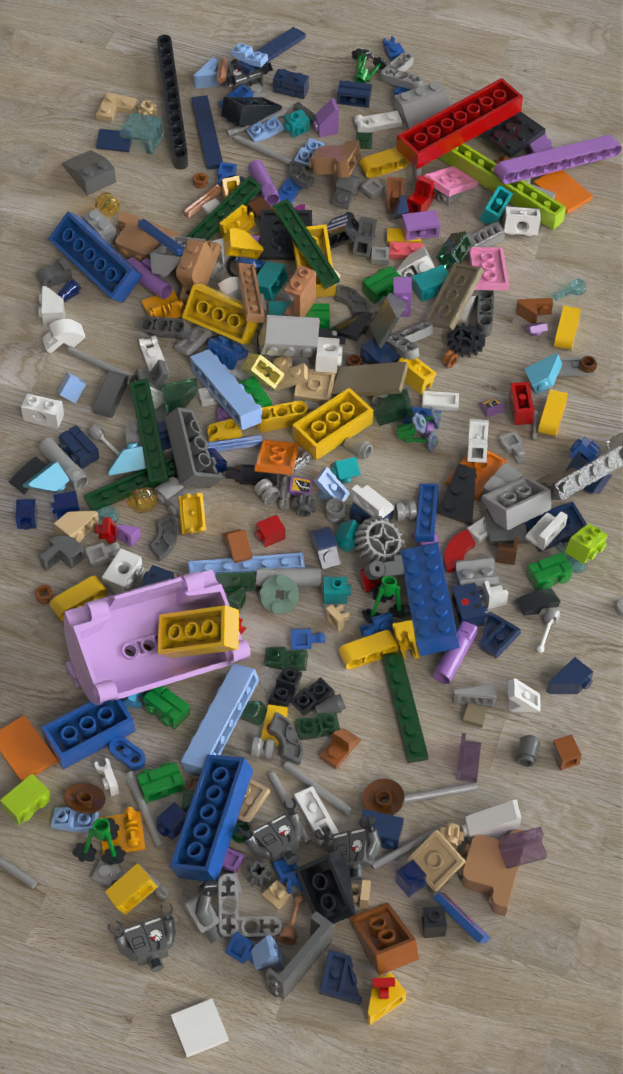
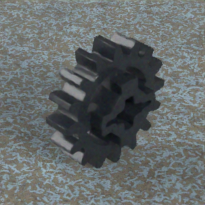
[447,323,486,358]

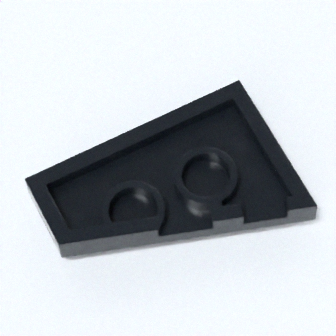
[437,463,476,526]

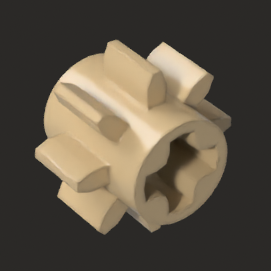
[138,100,158,121]
[440,823,465,849]

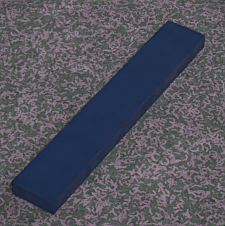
[236,27,306,75]
[191,95,223,170]

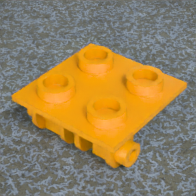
[141,290,184,318]
[99,807,146,855]

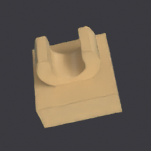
[326,605,350,632]
[262,880,292,911]
[352,880,371,909]

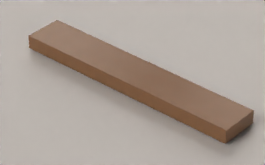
[236,263,265,323]

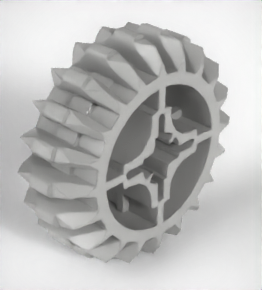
[354,516,405,563]

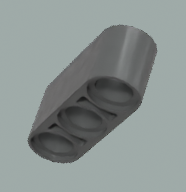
[476,290,494,337]
[139,316,192,339]
[93,371,128,418]

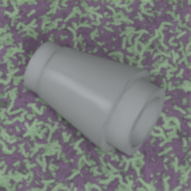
[344,437,373,459]

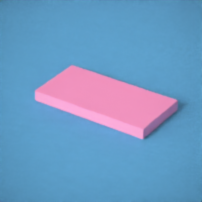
[468,247,509,291]

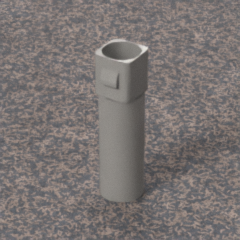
[39,438,88,491]
[256,567,321,587]

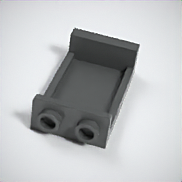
[266,911,333,1000]

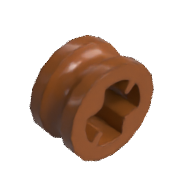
[193,173,208,189]
[442,350,459,368]
[35,585,53,604]

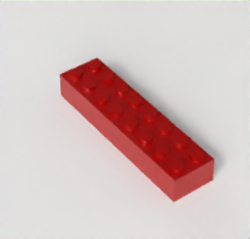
[397,78,523,169]

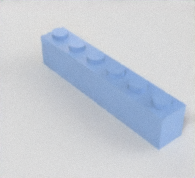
[190,349,262,430]
[181,664,259,776]

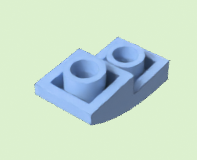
[231,43,268,67]
[246,115,284,142]
[294,138,325,167]
[51,807,99,833]

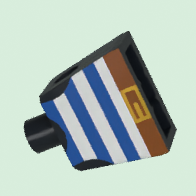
[327,212,359,249]

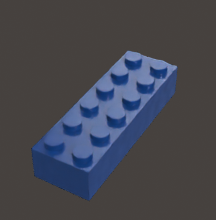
[48,211,143,303]
[400,542,460,656]
[169,754,253,881]

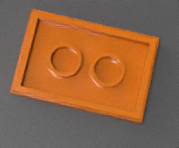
[534,170,593,214]
[255,439,299,475]
[446,450,507,501]
[0,715,57,782]

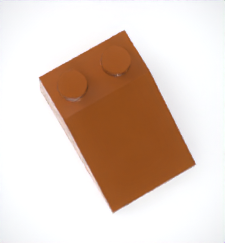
[349,902,419,976]

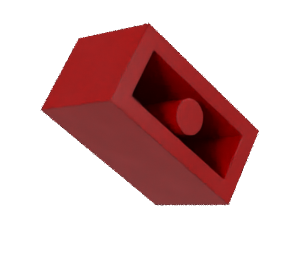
[509,382,534,425]

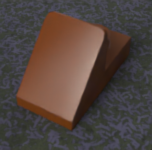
[386,177,404,212]
[516,298,553,324]
[222,529,253,563]
[320,728,361,769]

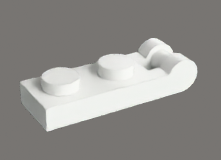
[354,110,402,134]
[138,335,169,377]
[294,786,339,845]

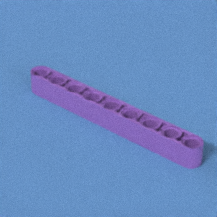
[494,135,622,184]

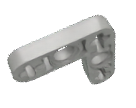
[381,52,423,90]
[386,322,434,360]
[218,874,282,938]

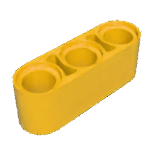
[359,147,410,178]
[554,305,581,350]
[538,389,568,437]
[256,401,308,432]
[49,576,108,621]
[338,630,399,669]

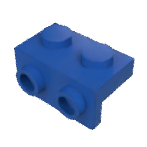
[206,335,249,370]
[569,437,601,463]

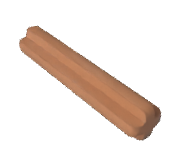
[216,57,228,84]
[183,184,222,218]

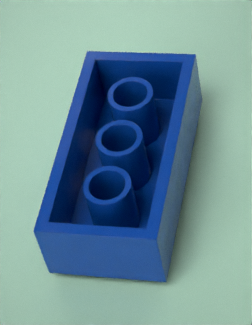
[41,699,135,770]

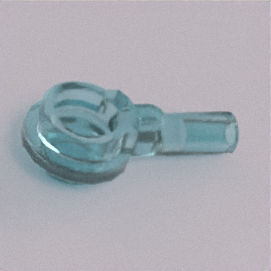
[553,279,586,301]
[96,506,120,523]
[556,542,588,574]

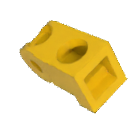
[206,419,243,442]

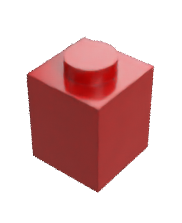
[255,514,286,548]

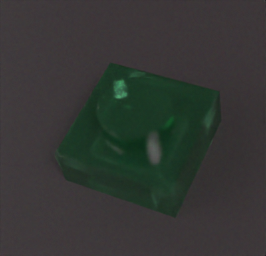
[356,132,373,149]

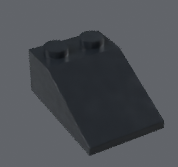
[221,97,282,127]
[295,850,356,924]

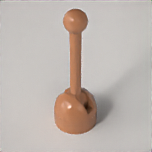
[278,895,303,945]

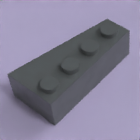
[165,408,223,488]

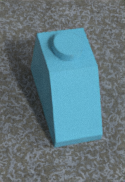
[524,353,563,394]
[108,442,146,476]
[22,462,70,493]

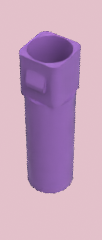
[248,160,280,206]
[127,257,173,299]
[433,621,477,684]

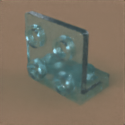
[119,113,165,155]

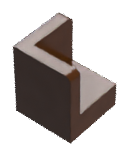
[248,196,272,218]
[496,537,519,565]

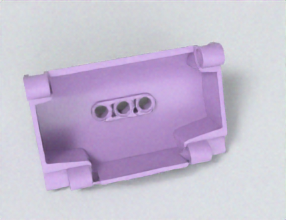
[64,570,251,705]

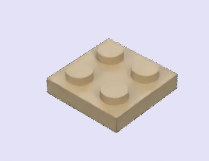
[294,369,336,404]
[407,830,466,892]

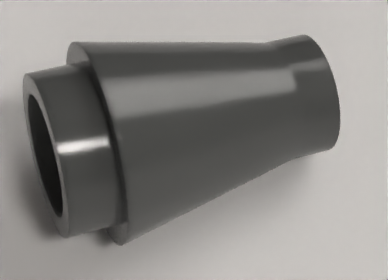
[315,694,346,717]

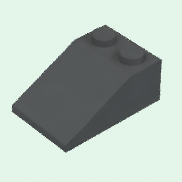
[62,150,116,196]
[370,293,408,348]

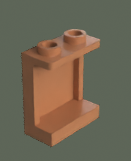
[284,266,316,317]

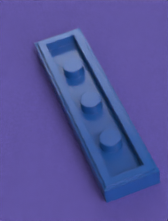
[415,484,439,542]

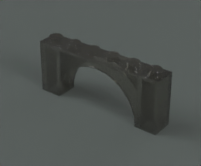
[536,433,623,501]

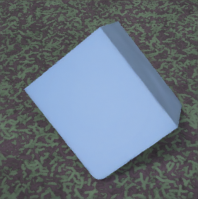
[57,372,86,403]

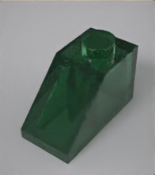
[161,378,198,413]
[374,389,414,426]

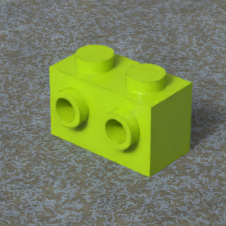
[565,523,608,564]
[0,774,51,825]

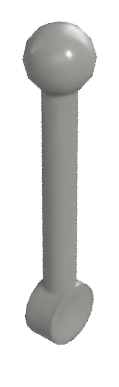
[532,409,539,440]

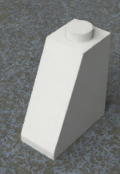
[461,799,522,844]

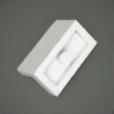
[351,485,394,519]
[525,511,567,550]

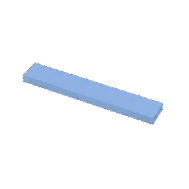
[188,552,305,578]

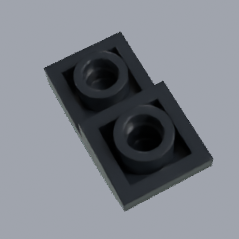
[9,457,47,495]
[514,588,561,616]
[268,666,303,708]
[290,677,335,716]

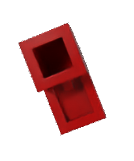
[407,175,435,213]

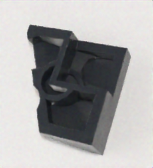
[329,312,373,342]

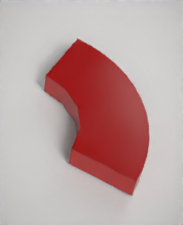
[444,529,475,573]

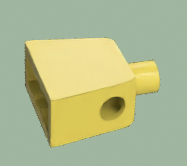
[241,354,284,389]

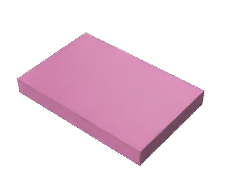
[424,166,478,197]

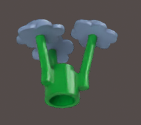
[397,406,441,452]

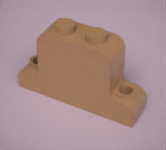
[309,140,361,178]
[115,211,182,263]
[176,239,222,306]
[459,829,528,916]

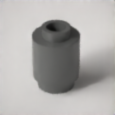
[516,735,540,767]

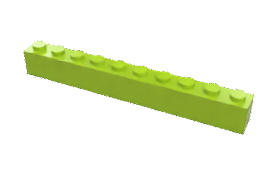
[439,144,566,230]

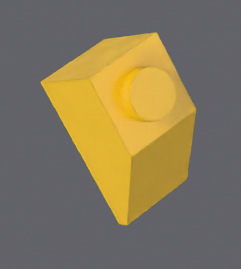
[223,228,263,259]
[367,972,407,1025]

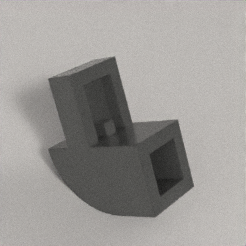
[332,175,363,210]
[352,216,378,258]
[129,360,169,391]
[39,536,86,571]

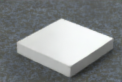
[171,999,229,1057]

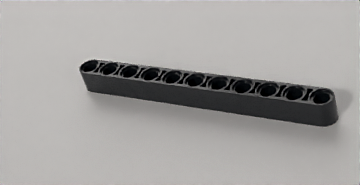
[157,34,188,170]

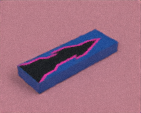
[433,892,491,943]

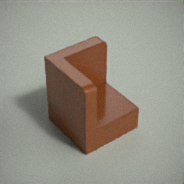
[553,734,582,771]

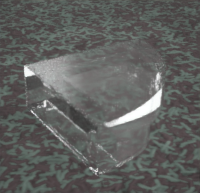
[259,665,279,692]

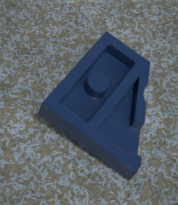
[480,611,521,659]
[319,950,362,1005]

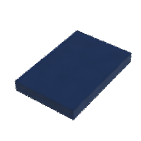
[523,501,587,552]

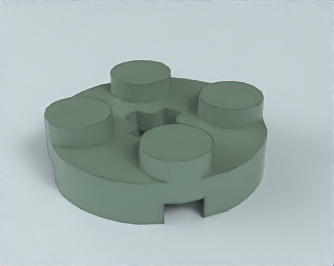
[260,575,299,614]

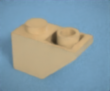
[54,511,99,542]

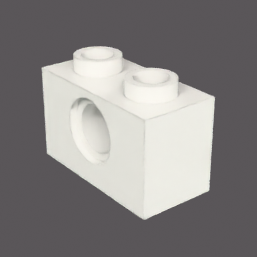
[503,207,541,236]
[315,337,343,373]
[21,393,64,429]
[102,549,143,594]

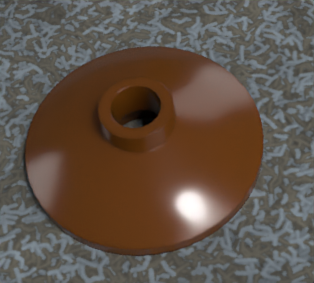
[363,778,405,815]
[64,783,106,814]

